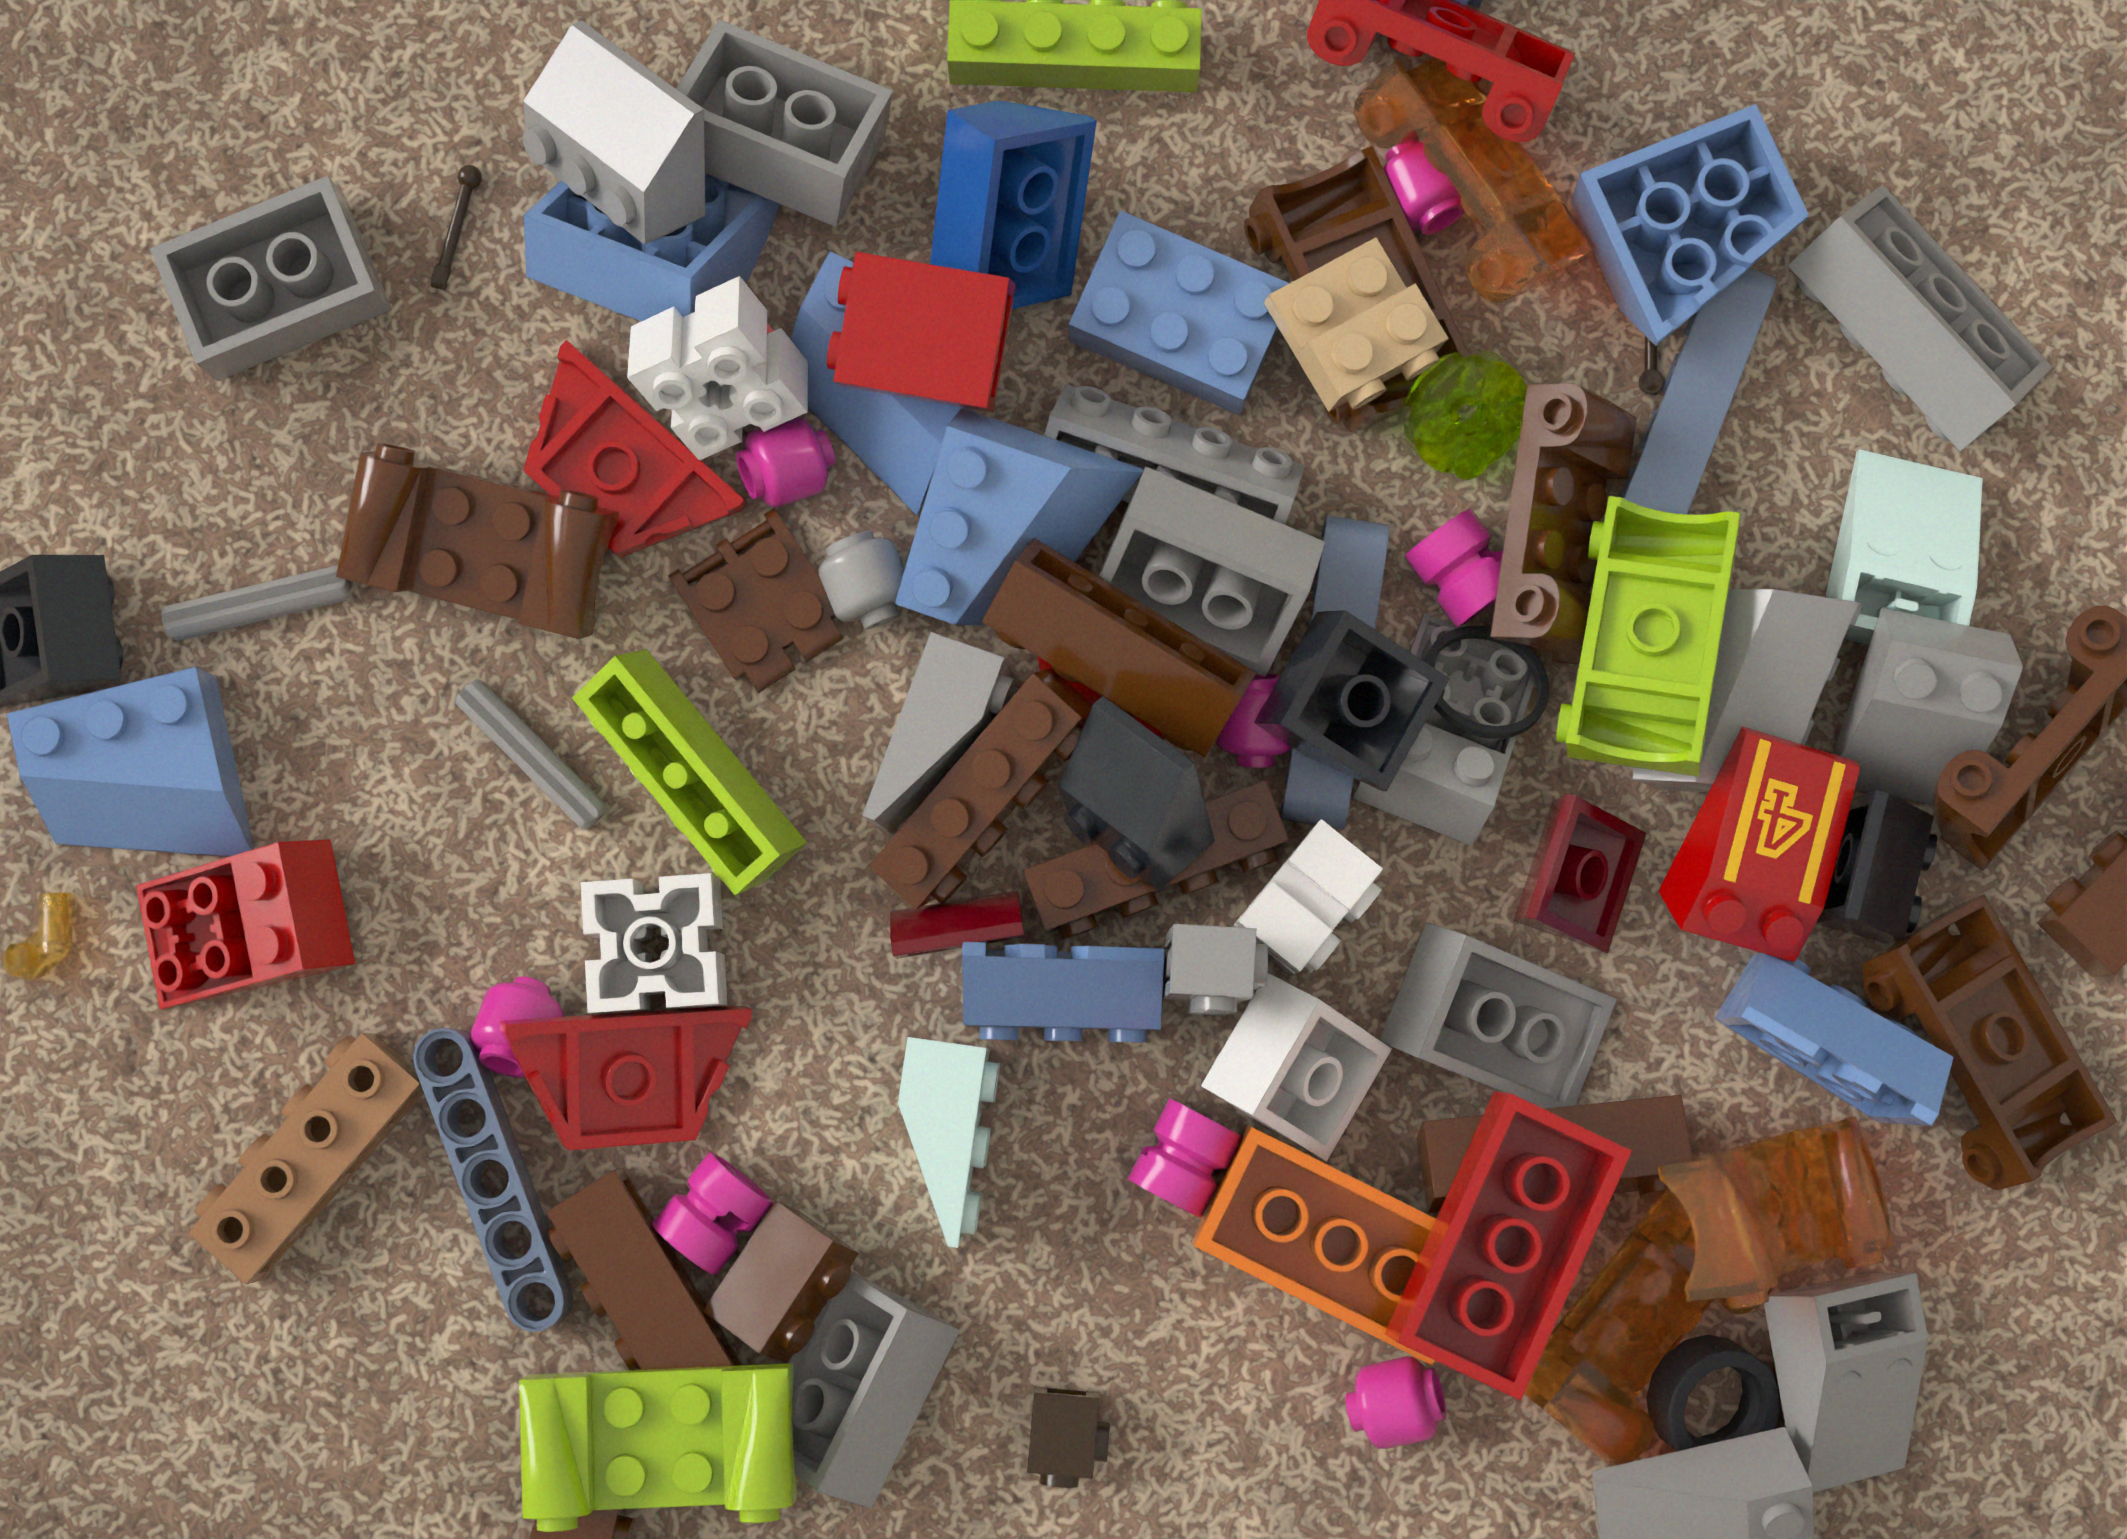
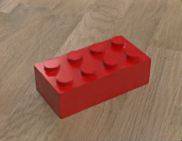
[1385,1091,1632,1401]

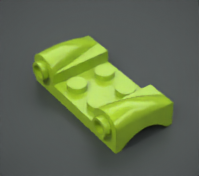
[1556,496,1740,777]
[519,1363,797,1532]

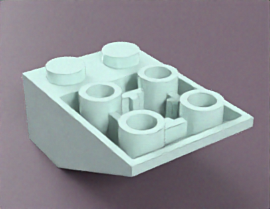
[1825,449,1983,645]
[898,1037,1000,1248]

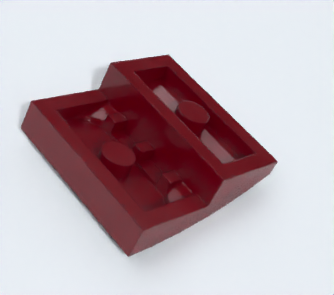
[890,890,1025,959]

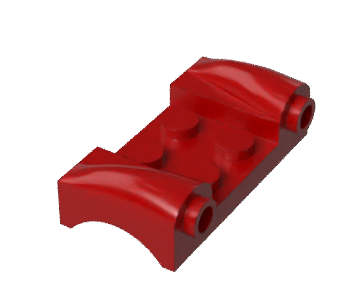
[1307,0,1576,142]

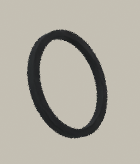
[1424,626,1549,739]

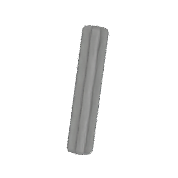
[161,566,351,641]
[455,679,607,829]

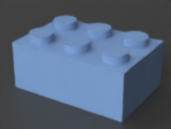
[1068,210,1289,416]

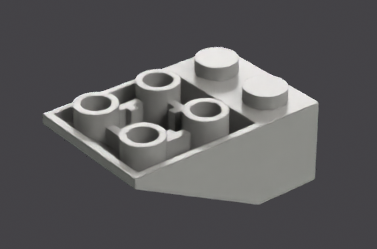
[1353,613,1542,846]
[1763,1273,1928,1493]

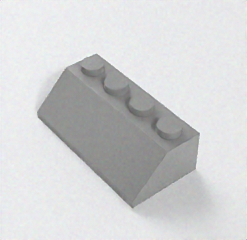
[1788,184,2053,451]

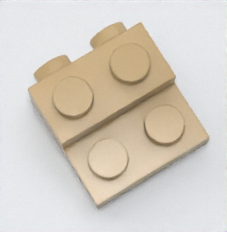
[1264,237,1449,412]

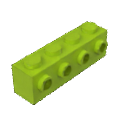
[947,0,1202,93]
[572,649,807,896]

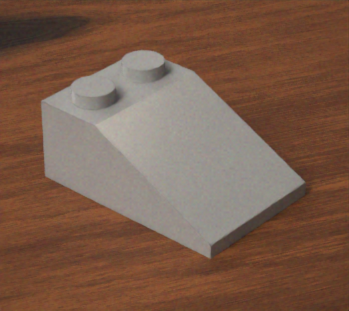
[1833,608,2023,806]
[862,632,1019,834]
[1380,922,1617,1108]
[1591,1427,1815,1539]

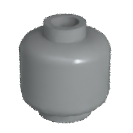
[819,530,905,630]

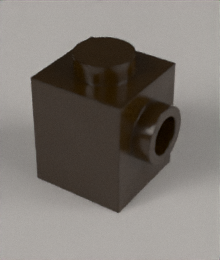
[1027,1386,1110,1488]

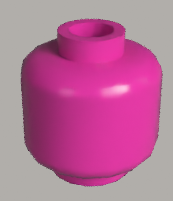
[1383,137,1470,235]
[736,416,835,508]
[1215,673,1292,768]
[470,976,565,1077]
[1345,1356,1447,1449]

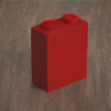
[827,252,1016,413]

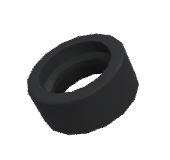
[1646,1335,1781,1451]

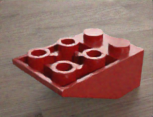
[136,839,355,1010]

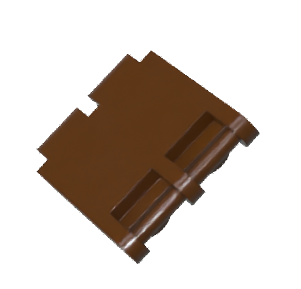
[668,508,844,693]

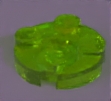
[1404,350,1527,480]

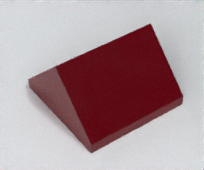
[1513,794,1647,953]

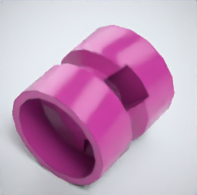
[1404,508,1503,628]
[1127,1098,1243,1218]
[651,1151,774,1276]

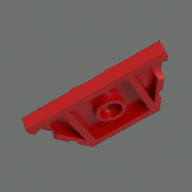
[523,340,747,558]
[500,1006,752,1151]

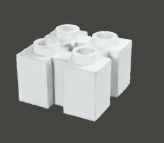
[627,276,808,461]
[1232,819,1383,976]
[581,873,728,1014]

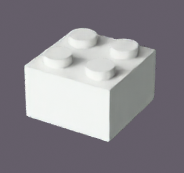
[1201,973,1392,1162]

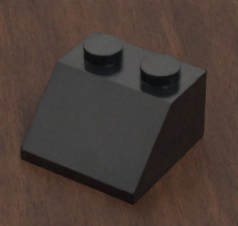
[0,555,123,707]
[1254,610,1450,791]
[1058,696,1215,891]
[1816,790,1937,943]

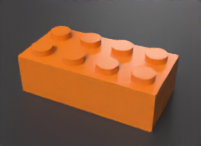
[1191,1126,1436,1365]

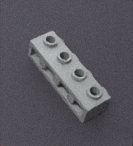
[1044,384,1305,525]
[1162,924,1268,1016]

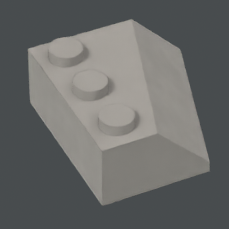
[1633,589,1863,792]

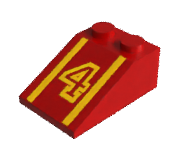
[1658,726,1860,962]

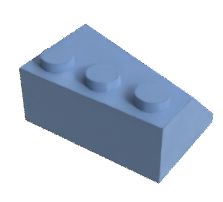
[1570,104,1809,346]
[523,173,781,322]
[790,251,972,516]
[895,408,1144,625]
[7,667,255,857]
[962,942,1164,1043]
[1714,953,1954,1126]

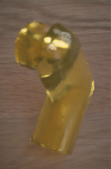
[2,893,73,981]

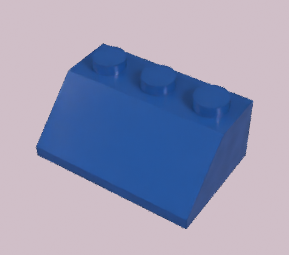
[930,100,1097,309]

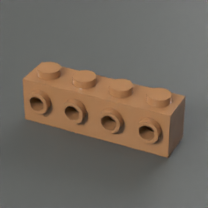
[188,1033,424,1285]

